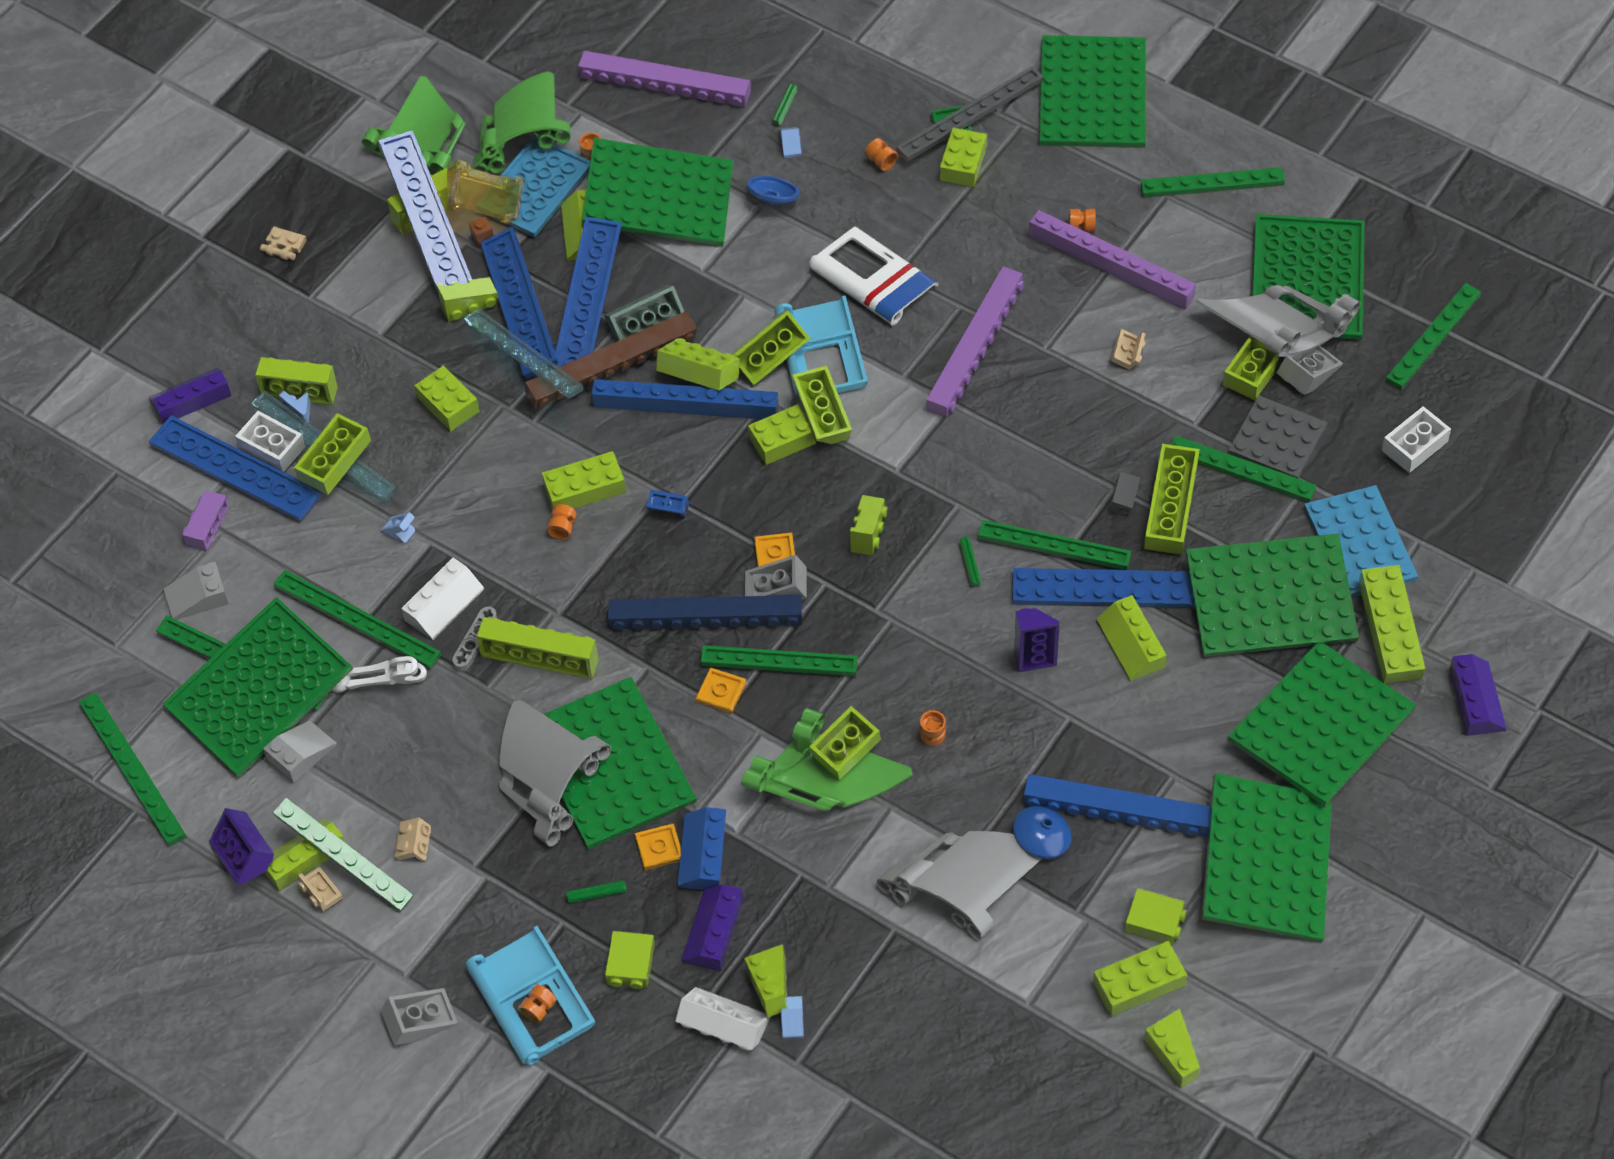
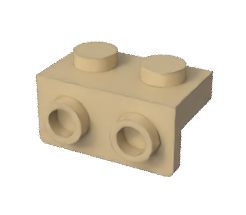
[1111,329,1146,370]
[394,817,431,861]
[298,867,343,911]

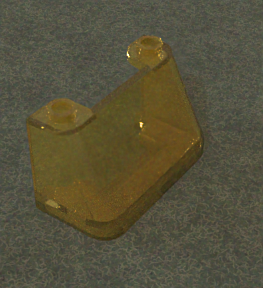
[447,160,524,224]

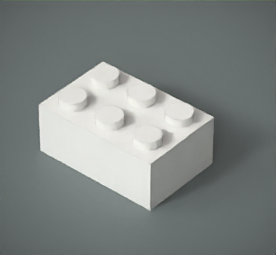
[1382,407,1451,473]
[235,411,305,472]

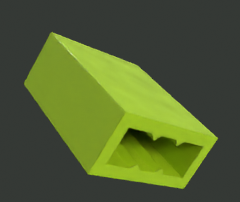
[1125,888,1187,946]
[605,931,655,989]

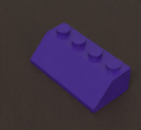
[149,368,231,424]
[1014,608,1060,672]
[1449,654,1507,736]
[209,808,274,885]
[681,884,743,971]

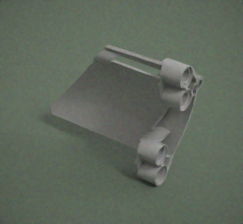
[1197,285,1360,357]
[499,700,611,846]
[876,831,1042,940]

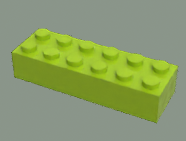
[1144,444,1200,555]
[1358,565,1426,684]
[477,617,599,679]

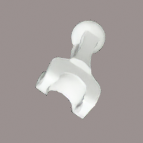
[331,656,427,693]

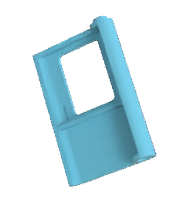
[775,295,868,401]
[465,926,595,1065]

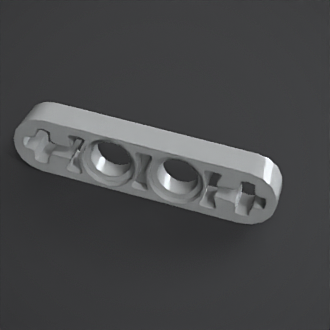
[452,607,497,672]

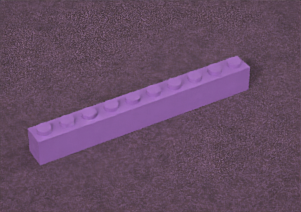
[578,51,751,107]
[1029,210,1196,310]
[926,266,1024,418]

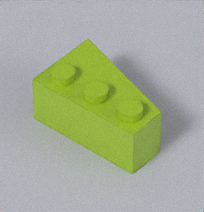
[437,277,499,322]
[850,495,888,556]
[744,944,787,1017]
[1144,1008,1200,1088]

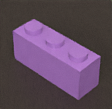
[182,490,229,551]

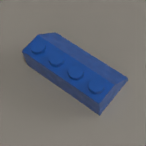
[677,807,726,890]

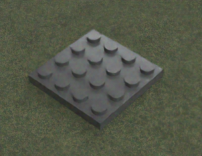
[1228,396,1328,479]

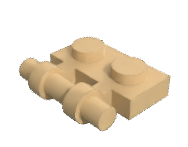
[260,227,306,260]

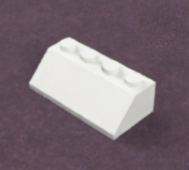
[401,558,484,641]
[676,987,771,1050]

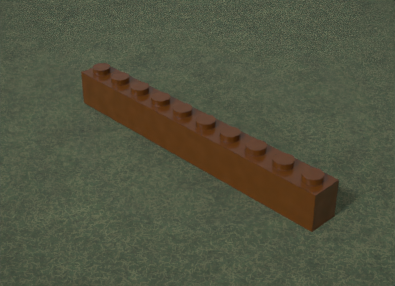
[524,311,697,408]

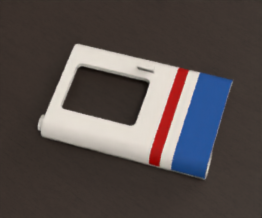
[809,227,938,325]

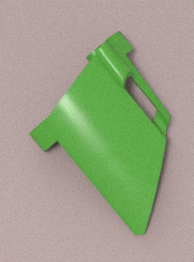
[472,72,571,178]
[361,76,465,176]
[741,708,913,811]

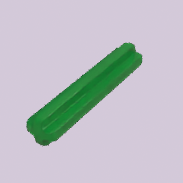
[772,84,797,126]
[960,536,981,587]
[567,880,626,903]

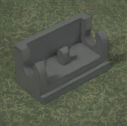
[1108,472,1140,515]

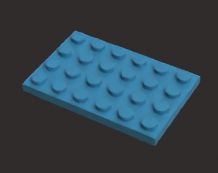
[476,135,590,238]
[1304,485,1418,598]

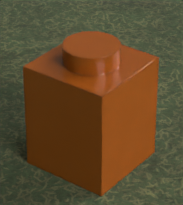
[469,216,494,248]

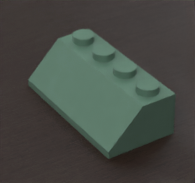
[604,285,685,341]

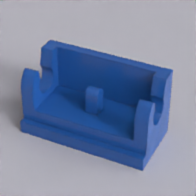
[646,490,689,517]

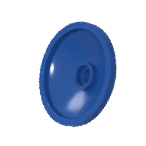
[747,176,800,206]
[1013,806,1072,859]

